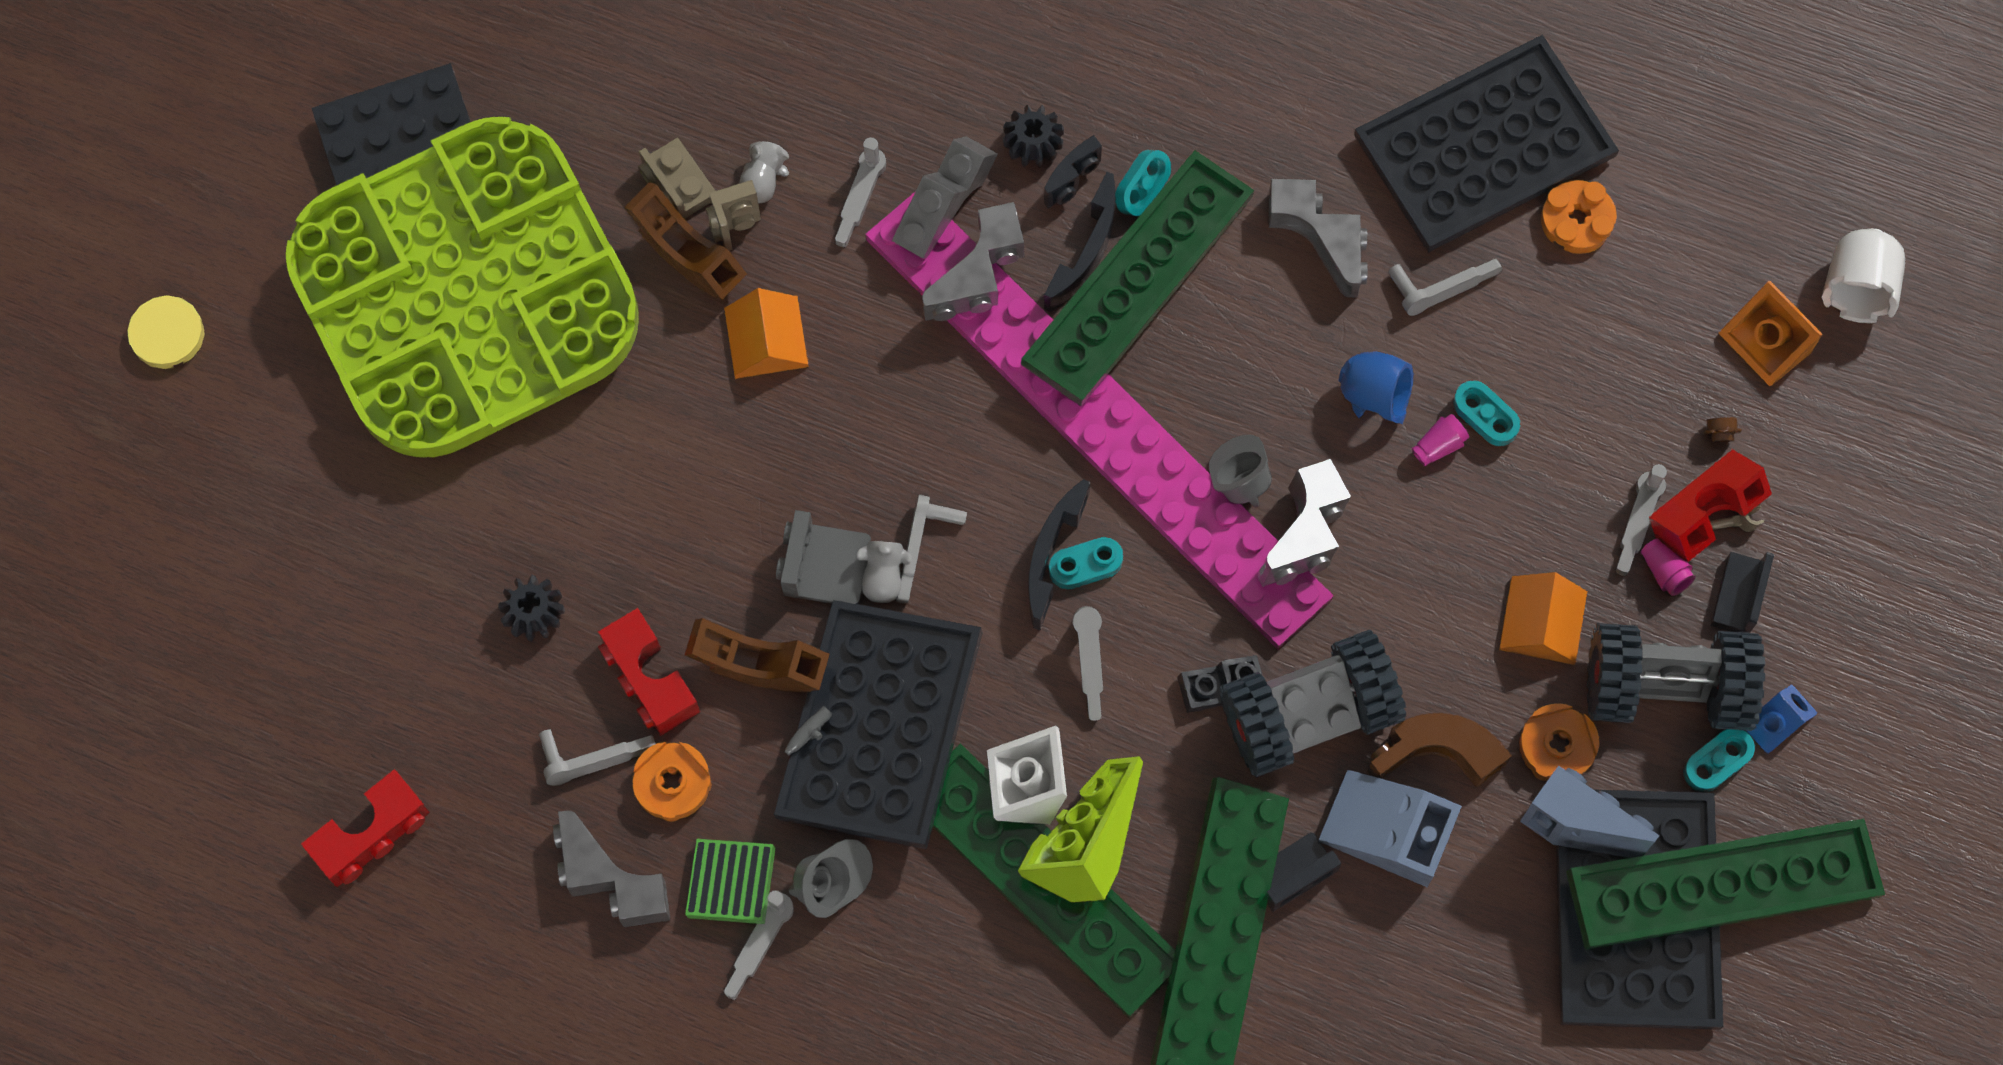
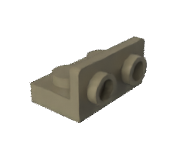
[638,137,715,219]
[706,180,761,251]

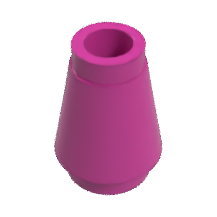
[1411,414,1469,467]
[1641,539,1695,596]

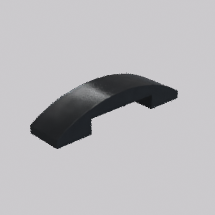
[1044,172,1115,312]
[1029,479,1090,630]

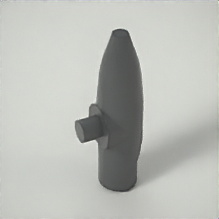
[784,706,832,755]

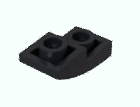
[1044,135,1102,208]
[1177,655,1263,713]

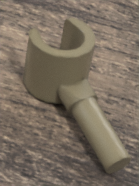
[1710,505,1764,532]

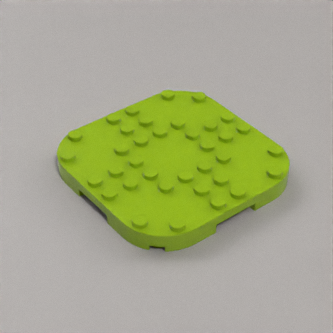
[286,117,639,457]

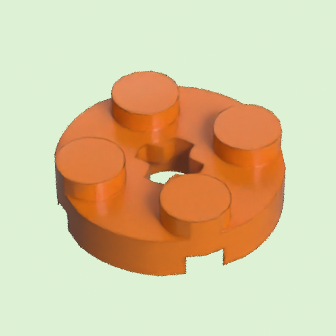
[1541,180,1617,254]
[1519,704,1599,781]
[633,742,712,822]

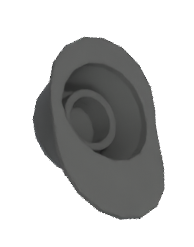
[1209,435,1272,508]
[788,839,873,918]

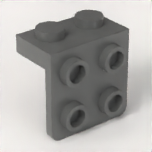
[776,510,871,604]

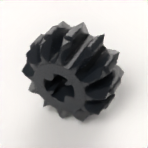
[1003,104,1064,168]
[498,574,565,642]

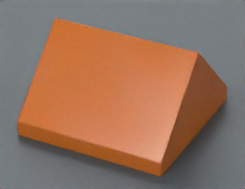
[1718,281,1823,386]
[724,288,809,379]
[1499,572,1587,665]

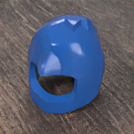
[1339,352,1414,424]

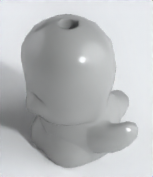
[739,141,789,204]
[856,541,912,603]

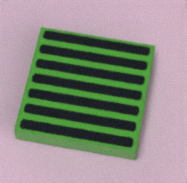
[685,839,776,924]

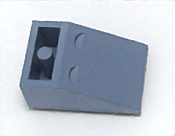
[1520,765,1659,858]
[1318,770,1462,887]

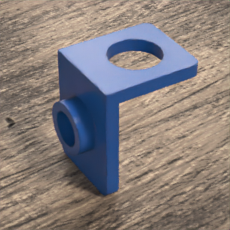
[1746,685,1817,753]

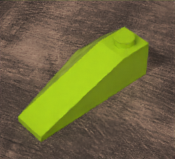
[1018,756,1143,902]

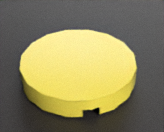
[127,295,205,369]

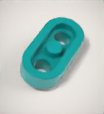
[1115,150,1171,216]
[1453,380,1520,446]
[1049,537,1123,589]
[1683,729,1755,792]

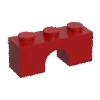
[1649,449,1772,562]
[598,608,700,736]
[301,769,430,887]

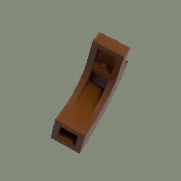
[624,182,747,300]
[684,618,830,692]
[1367,713,1512,788]

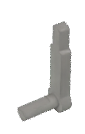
[835,137,886,247]
[1388,259,1502,316]
[1615,464,1667,576]
[896,494,967,604]
[1072,606,1103,720]
[539,729,655,786]
[724,891,794,1000]

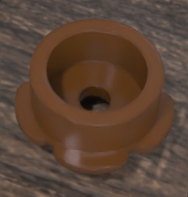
[1704,417,1742,443]

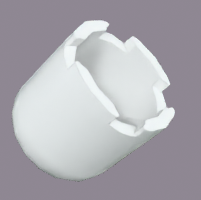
[1822,228,1905,323]

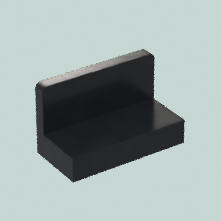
[1710,552,1774,633]
[1266,833,1341,912]

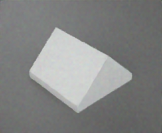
[987,726,1067,825]

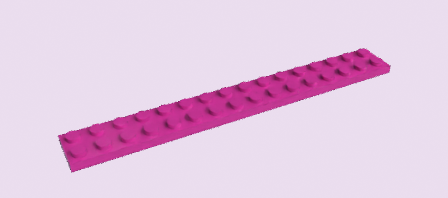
[865,191,1334,650]

